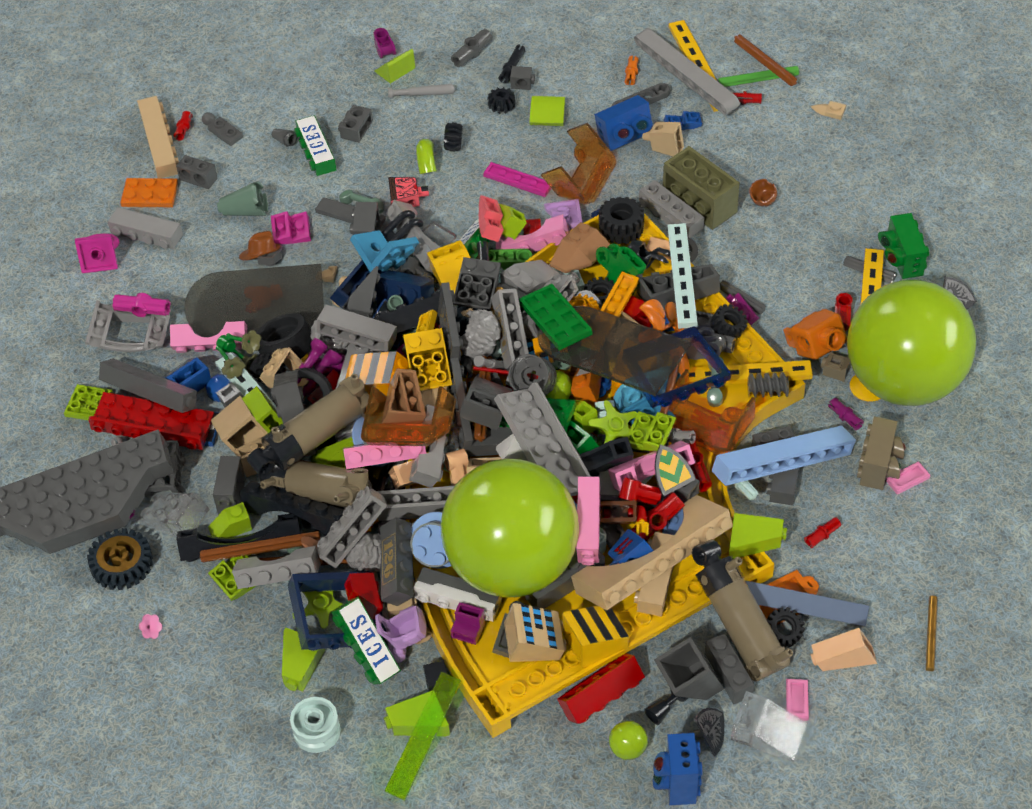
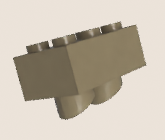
[857,416,906,490]

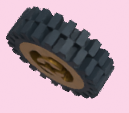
[87,528,153,590]

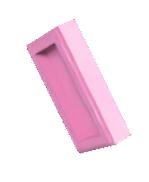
[886,461,930,495]
[786,679,809,721]

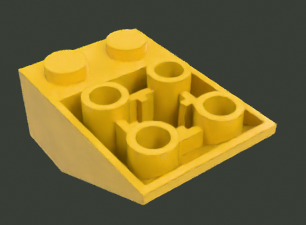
[427,240,470,294]
[403,328,452,391]

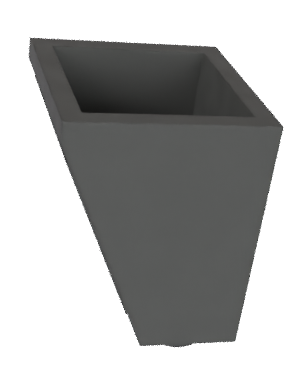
[654,637,724,700]

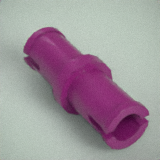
[828,398,864,430]

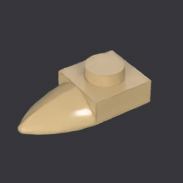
[811,101,846,120]

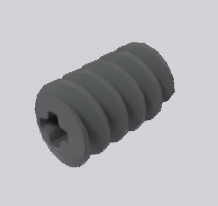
[747,372,789,398]

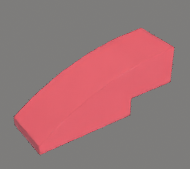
[479,195,504,242]

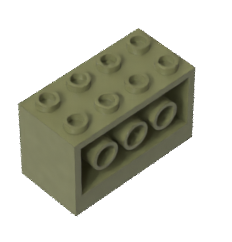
[663,146,740,230]

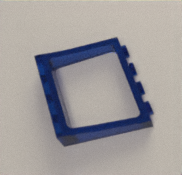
[622,326,732,408]

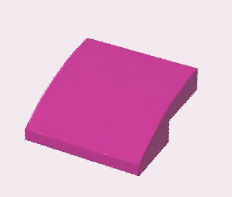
[271,211,311,244]

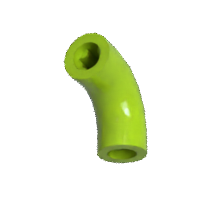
[416,139,436,174]

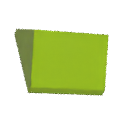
[374,49,415,84]

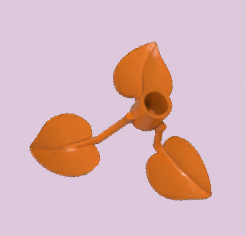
[638,299,690,381]

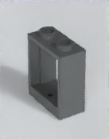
[213,456,246,515]

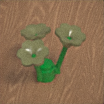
[216,330,261,379]

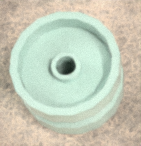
[290,697,341,753]

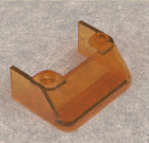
[541,122,616,204]
[669,369,756,455]
[361,386,456,446]

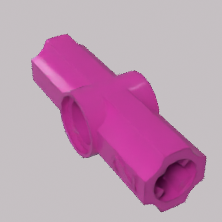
[113,293,171,317]

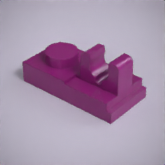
[725,293,759,325]

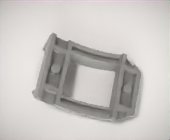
[85,300,170,352]

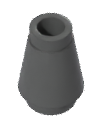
[271,128,297,147]

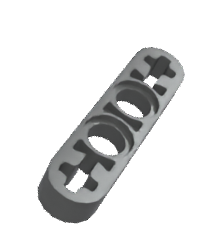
[612,83,670,106]

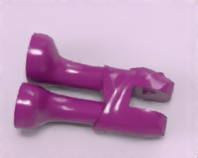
[297,338,343,397]

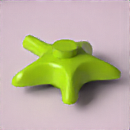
[588,400,638,444]
[292,591,342,629]

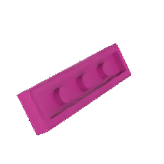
[483,162,553,197]

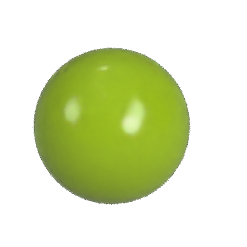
[847,280,976,406]
[441,459,579,598]

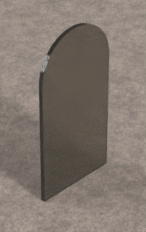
[184,264,324,337]
[537,306,691,396]

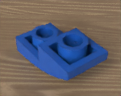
[664,111,702,130]

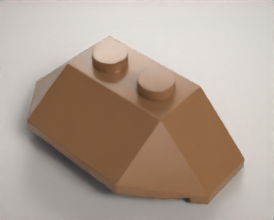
[550,222,610,273]

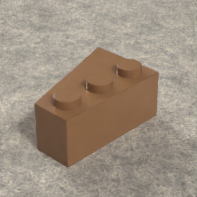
[380,368,426,431]

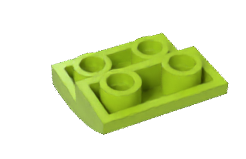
[529,96,565,126]
[627,411,676,451]
[208,555,256,601]

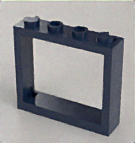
[287,571,386,651]

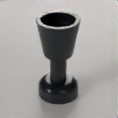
[644,688,688,725]

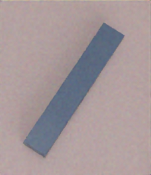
[746,581,869,627]

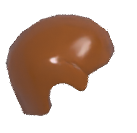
[749,179,778,207]

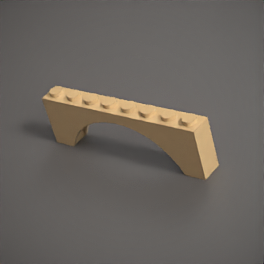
[571,495,733,611]

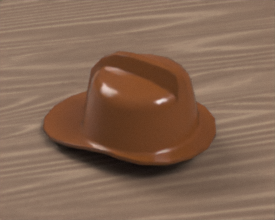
[239,231,280,260]

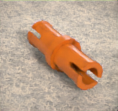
[625,56,639,85]

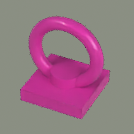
[75,233,119,273]

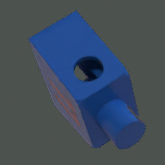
[608,529,654,565]

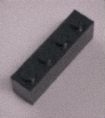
[375,291,440,336]

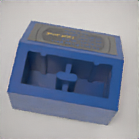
[163,357,211,392]

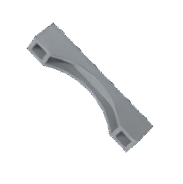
[386,200,440,272]

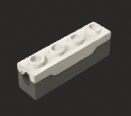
[414,567,502,622]

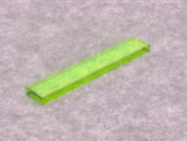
[384,672,462,801]

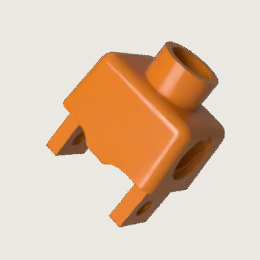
[783,309,847,360]

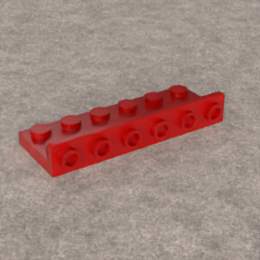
[88,392,215,450]

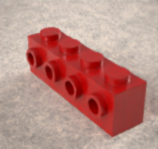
[557,653,645,724]

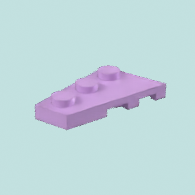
[544,199,582,231]

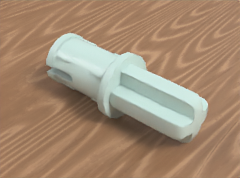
[735,480,758,500]

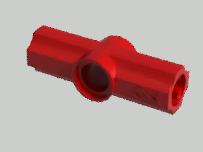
[688,442,712,493]
[631,492,685,541]

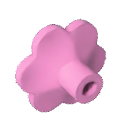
[139,614,162,639]

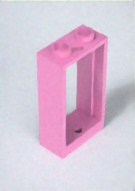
[577,477,600,566]

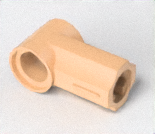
[444,449,469,486]

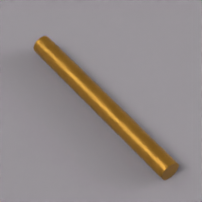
[926,596,937,671]

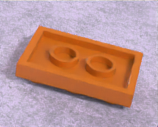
[120,178,178,207]

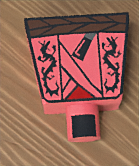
[388,177,429,207]

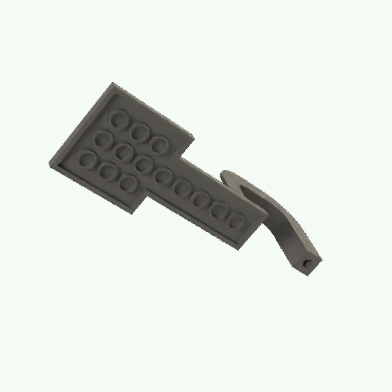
[435,282,513,461]

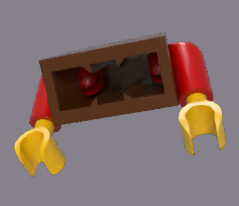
[600,501,649,536]

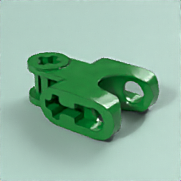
[596,243,646,296]

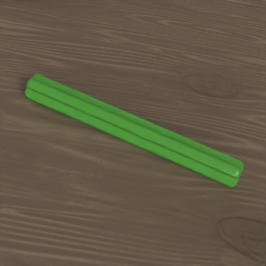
[718,66,799,87]

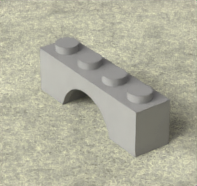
[409,404,450,487]
[232,546,321,589]

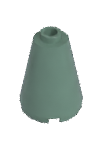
[217,181,268,216]

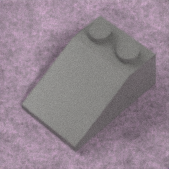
[500,260,560,295]

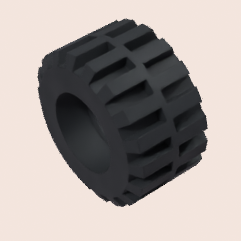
[599,196,644,244]

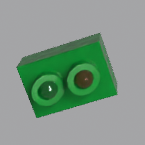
[878,213,929,279]

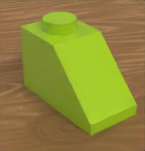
[208,502,252,538]

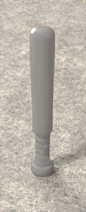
[388,84,455,98]
[474,355,505,370]

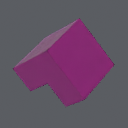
[451,602,486,645]

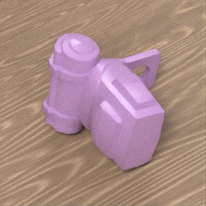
[375,606,426,663]

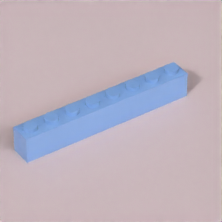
[712,426,856,486]

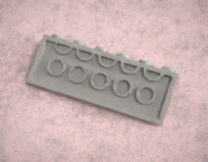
[494,382,591,496]

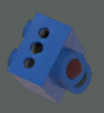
[594,95,653,151]
[653,733,702,805]

